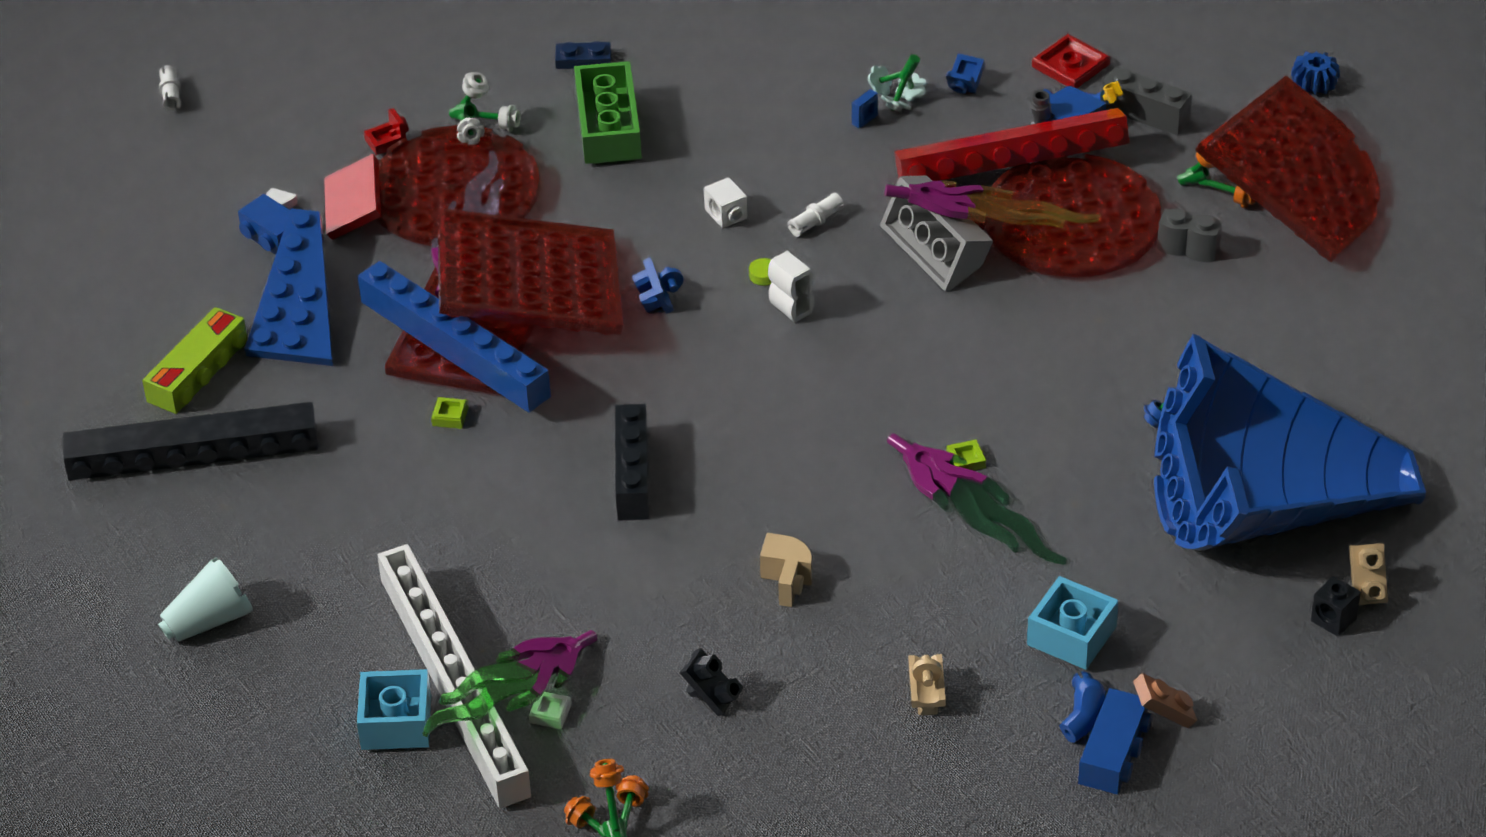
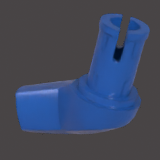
[1059,671,1106,743]

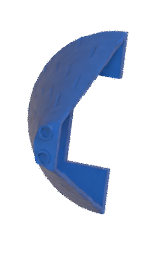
[1154,334,1426,551]

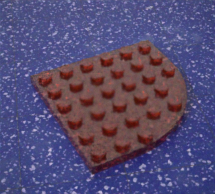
[1195,75,1380,263]

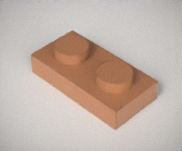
[1133,673,1197,728]

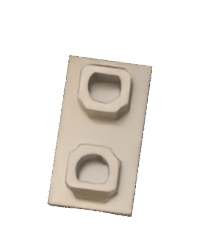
[1349,543,1388,605]
[908,654,946,715]

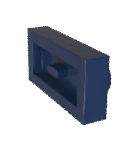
[555,41,611,69]

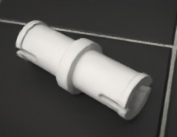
[159,65,181,111]
[787,192,844,237]

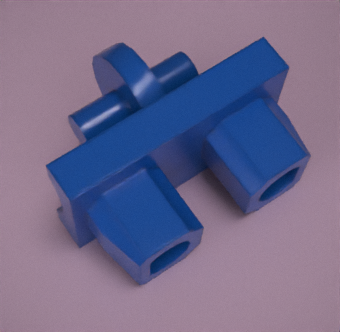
[632,257,684,314]

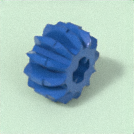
[1291,50,1340,95]

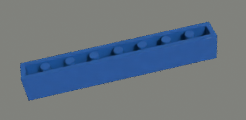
[358,261,551,413]

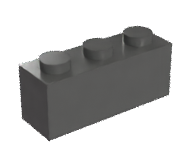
[1102,67,1192,135]

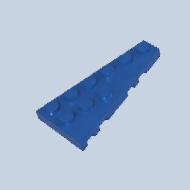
[244,208,334,367]

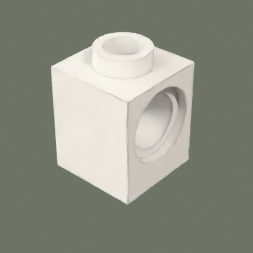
[704,177,747,229]

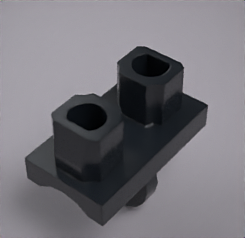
[680,648,743,716]

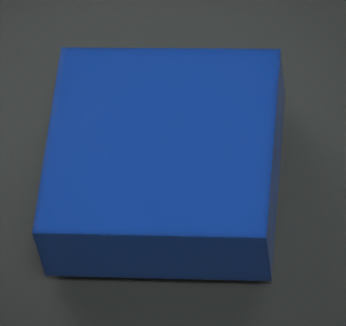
[852,89,878,129]

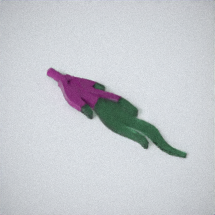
[887,433,1067,565]

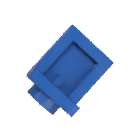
[945,53,986,94]

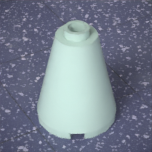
[158,557,253,642]

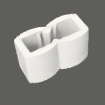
[768,251,814,323]

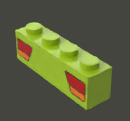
[142,307,248,414]

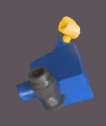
[1029,81,1123,125]

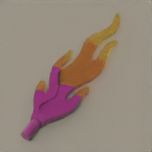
[884,181,1101,228]

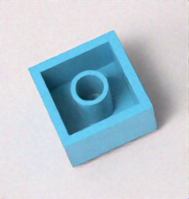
[1027,576,1119,670]
[357,669,431,750]

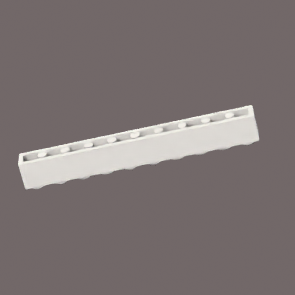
[377,544,531,809]

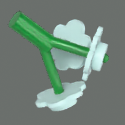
[868,54,927,112]

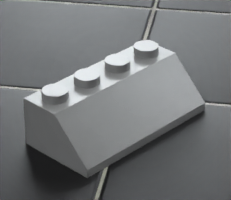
[880,176,993,291]

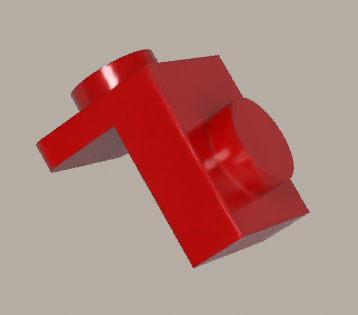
[364,108,409,155]

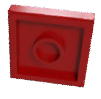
[1031,34,1111,88]

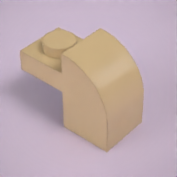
[760,533,812,607]

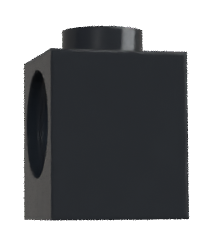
[1311,576,1361,637]

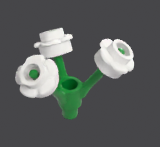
[449,72,521,145]

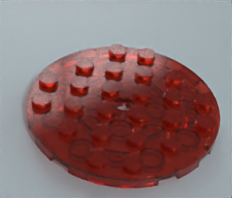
[376,125,540,247]
[984,154,1161,277]

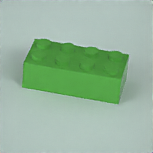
[574,61,642,164]

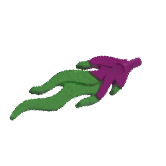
[422,630,597,737]

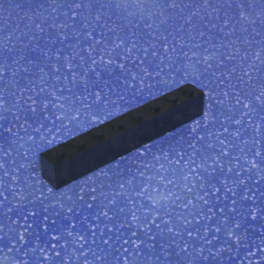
[63,401,319,481]

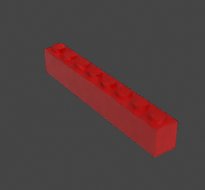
[894,108,1130,181]

